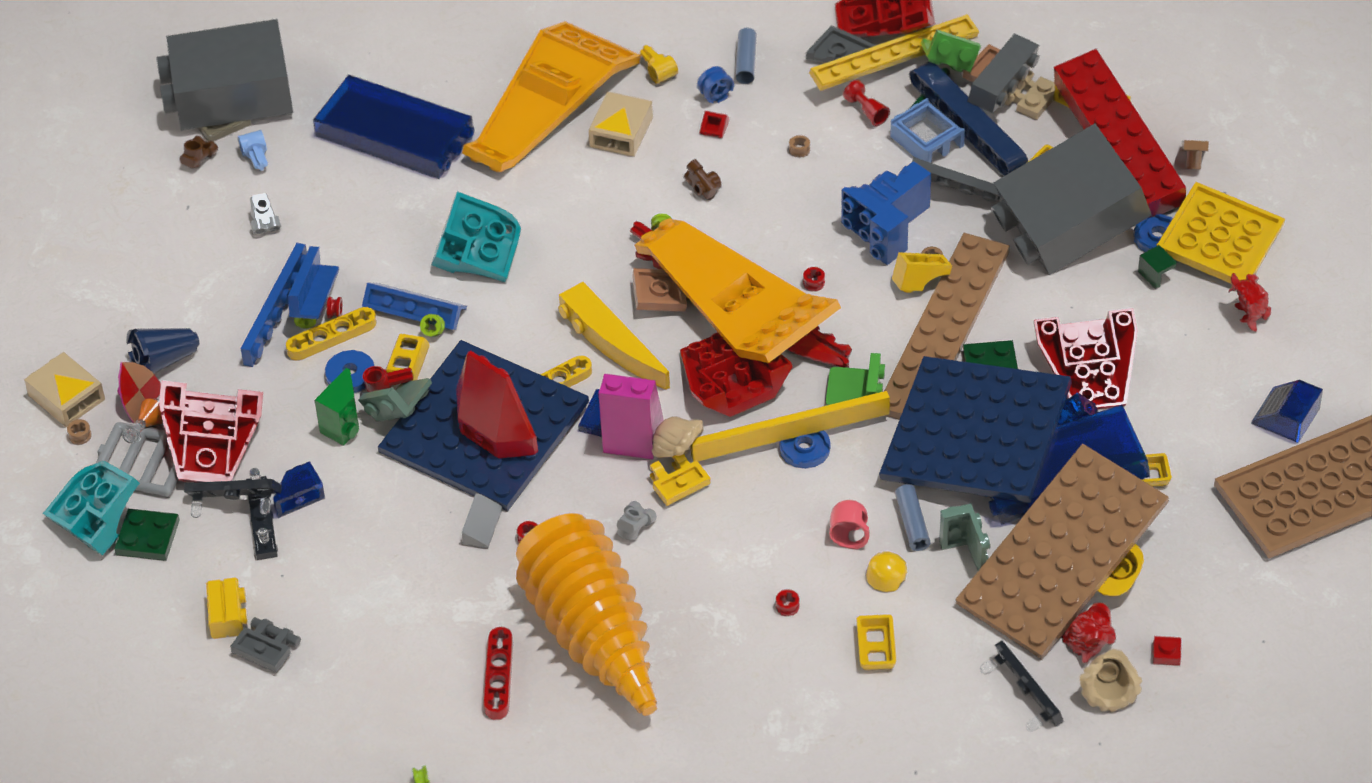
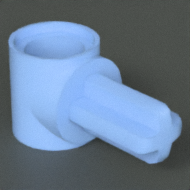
[238,130,268,171]

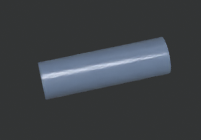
[736,28,756,84]
[895,484,931,551]

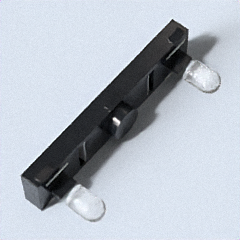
[246,468,278,560]
[184,479,282,518]
[980,640,1064,732]

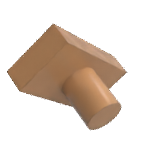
[1181,140,1209,169]

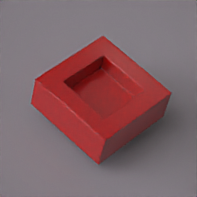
[1153,636,1181,666]

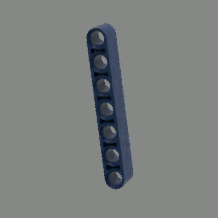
[909,61,1028,176]

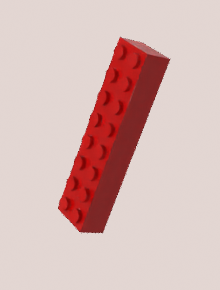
[1054,49,1186,218]

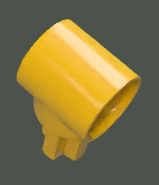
[640,45,678,84]

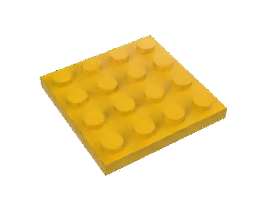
[1157,182,1285,284]

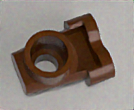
[179,136,218,169]
[683,159,722,200]

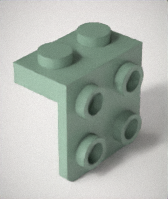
[358,378,432,422]
[939,504,990,571]

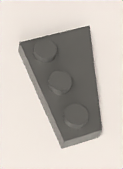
[806,25,878,72]

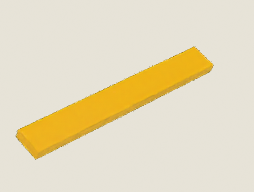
[809,14,979,91]
[690,391,890,462]

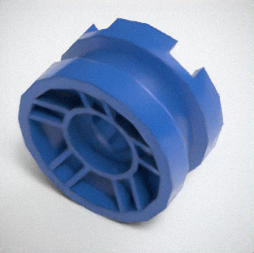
[697,66,734,104]

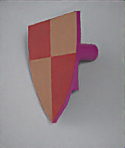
[117,362,161,423]

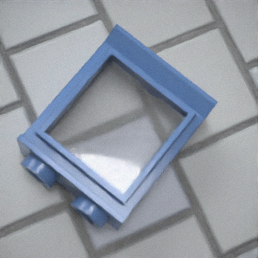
[890,98,965,163]

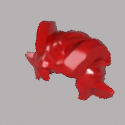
[1228,273,1271,332]
[1061,602,1116,663]

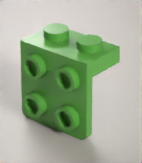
[921,29,981,72]
[826,353,885,406]

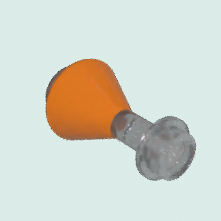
[122,399,163,444]

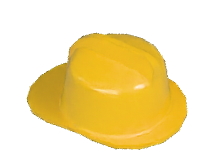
[1098,544,1144,597]

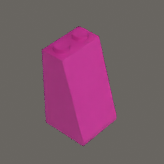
[599,374,664,460]

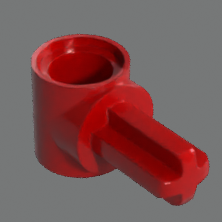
[363,366,414,392]

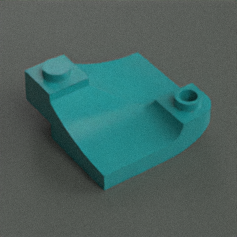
[431,191,521,282]
[43,460,140,556]

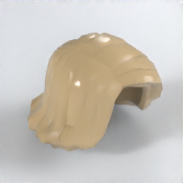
[652,416,704,458]
[1079,649,1142,712]

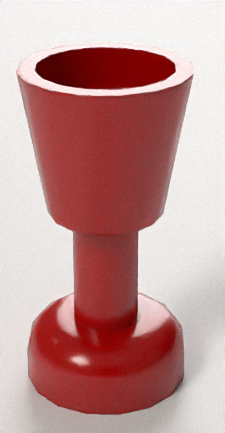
[843,80,890,126]

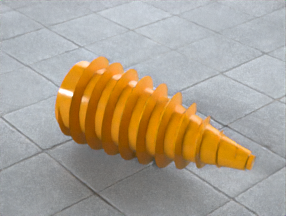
[516,513,657,716]

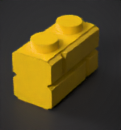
[206,577,248,639]

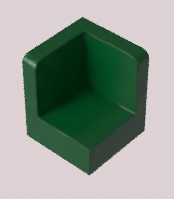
[1138,245,1177,289]

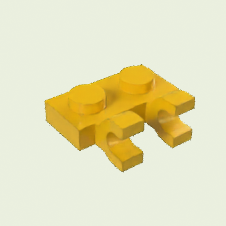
[650,454,711,506]

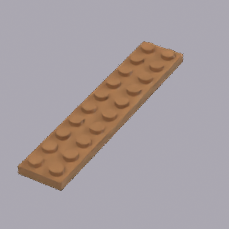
[884,232,1010,420]

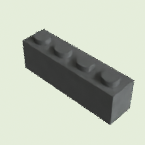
[968,33,1039,113]

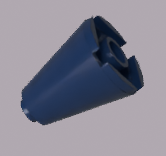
[126,328,200,373]

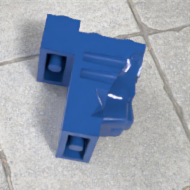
[841,161,931,265]

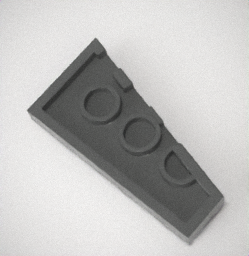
[911,157,1001,202]

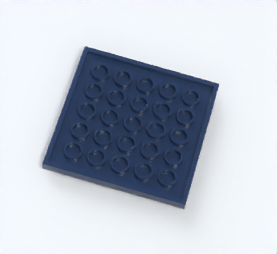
[378,340,589,512]
[879,356,1072,503]

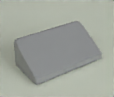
[462,493,502,548]

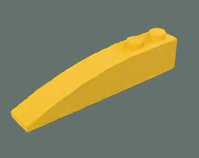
[558,281,670,390]

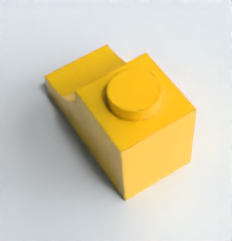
[892,252,952,293]

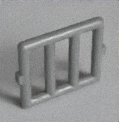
[96,422,178,497]

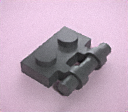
[230,617,301,672]

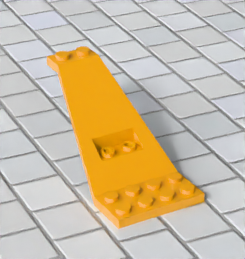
[462,21,641,172]
[634,218,841,363]

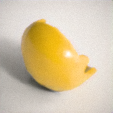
[866,551,908,592]

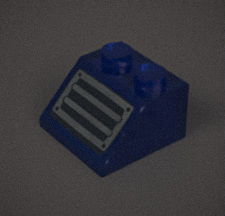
[1251,380,1323,443]

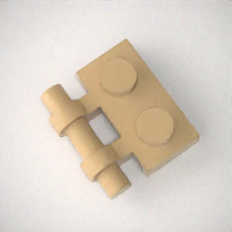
[1005,70,1055,120]

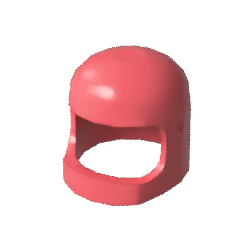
[829,500,870,549]

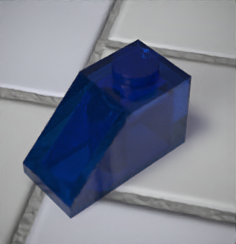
[273,461,325,518]

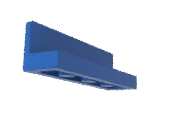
[288,246,339,319]
[362,283,467,330]

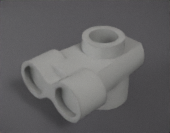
[250,193,281,234]
[617,501,657,540]

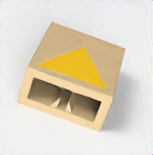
[588,91,653,157]
[24,352,105,427]

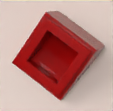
[699,111,730,138]

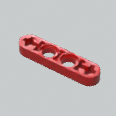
[484,627,513,720]

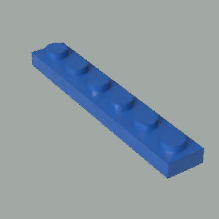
[240,243,307,367]

